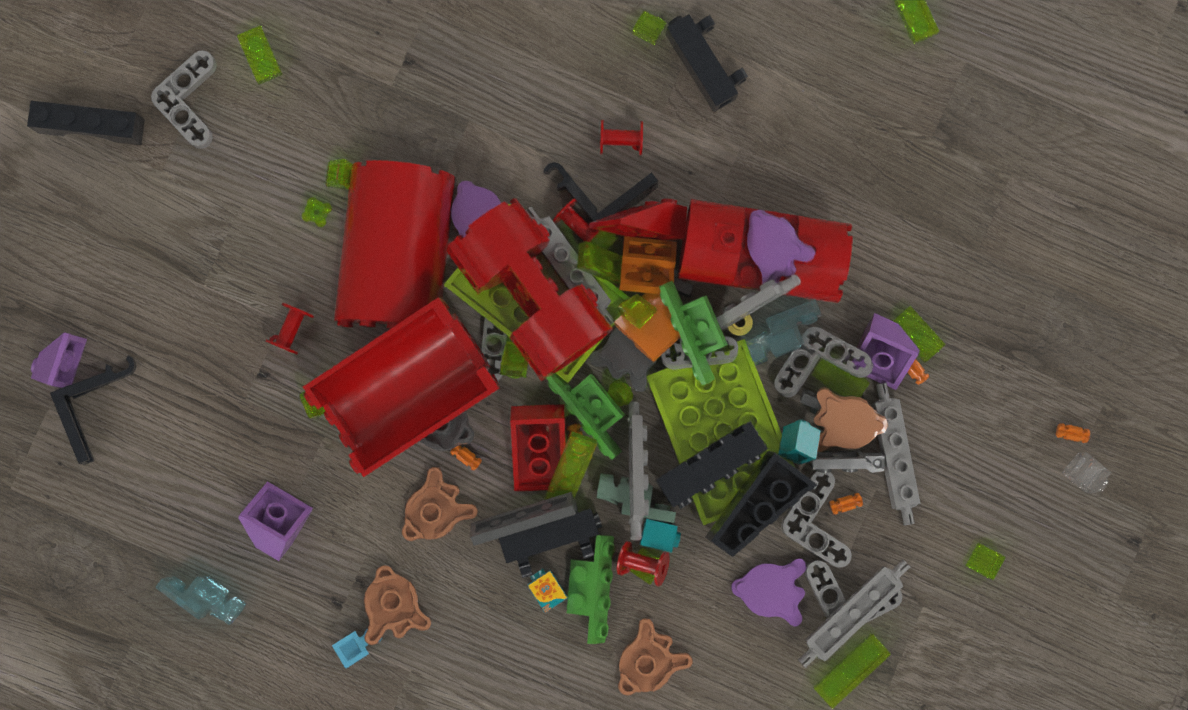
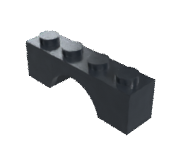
[27,100,145,145]

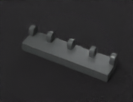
[470,492,579,546]

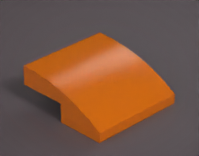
[619,236,677,294]
[614,293,681,362]

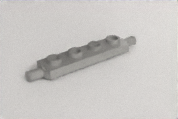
[526,206,615,325]
[715,274,801,331]
[871,383,921,525]
[628,402,649,540]
[798,559,911,668]

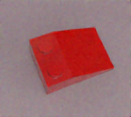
[589,199,687,241]
[510,404,567,491]

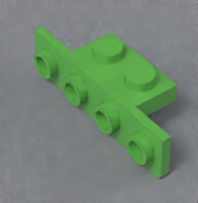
[659,281,728,386]
[546,373,625,459]
[567,535,615,644]

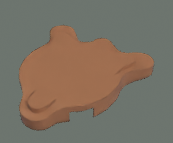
[814,387,888,452]
[402,467,478,541]
[364,565,431,645]
[618,618,693,696]

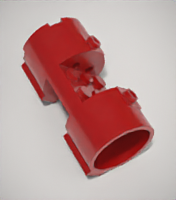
[446,198,613,382]
[678,199,853,303]

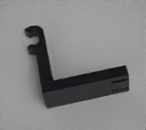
[543,162,658,222]
[50,355,136,465]

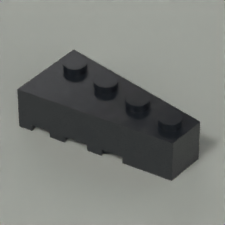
[655,421,768,509]
[705,451,817,557]

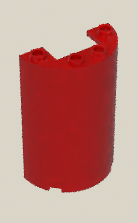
[334,160,455,329]
[303,297,500,478]

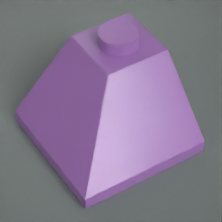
[851,313,920,390]
[31,332,87,388]
[239,481,313,561]

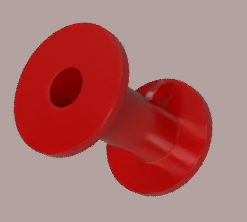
[600,120,643,155]
[552,198,603,252]
[265,303,314,355]
[617,541,670,586]

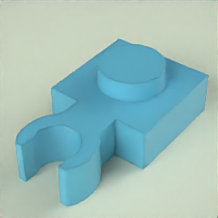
[332,628,382,669]

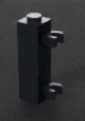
[666,14,748,112]
[499,508,602,578]

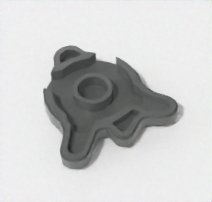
[589,328,656,392]
[419,411,474,451]

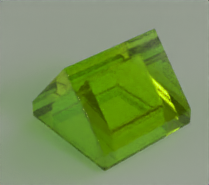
[326,159,352,189]

